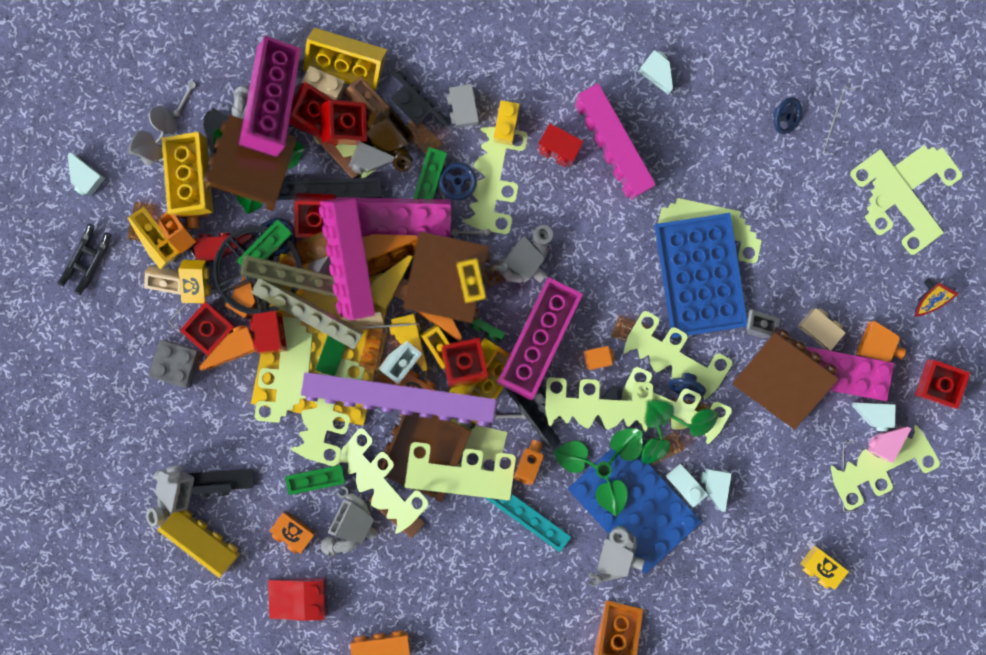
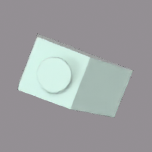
[638,50,673,95]
[68,153,105,196]
[378,342,422,384]
[852,402,896,431]
[666,464,708,507]
[701,468,731,512]

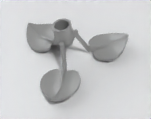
[128,105,177,165]

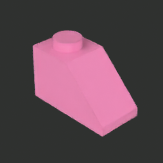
[868,426,911,463]

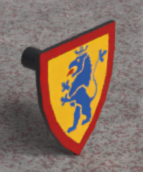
[914,278,959,317]

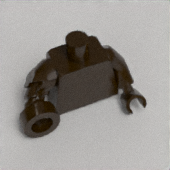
[364,107,413,172]

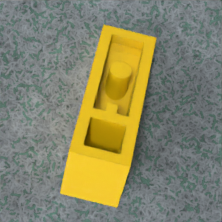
[128,207,180,270]
[370,255,413,309]
[389,314,428,371]

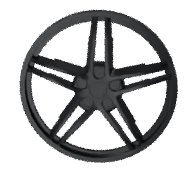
[213,226,302,315]

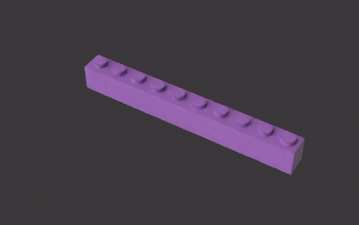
[301,372,498,426]

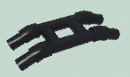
[57,224,112,296]

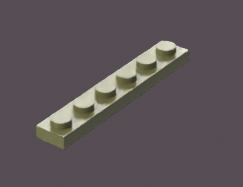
[240,255,337,297]
[251,279,364,349]

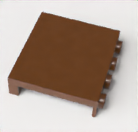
[203,115,297,212]
[403,231,492,323]
[732,327,839,430]
[378,411,472,503]

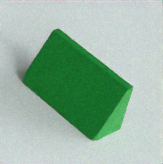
[315,335,346,377]

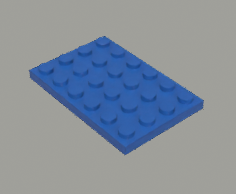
[654,213,748,338]
[567,448,701,574]

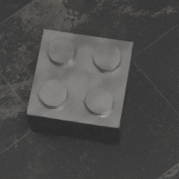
[148,340,201,388]

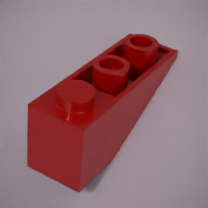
[194,233,255,262]

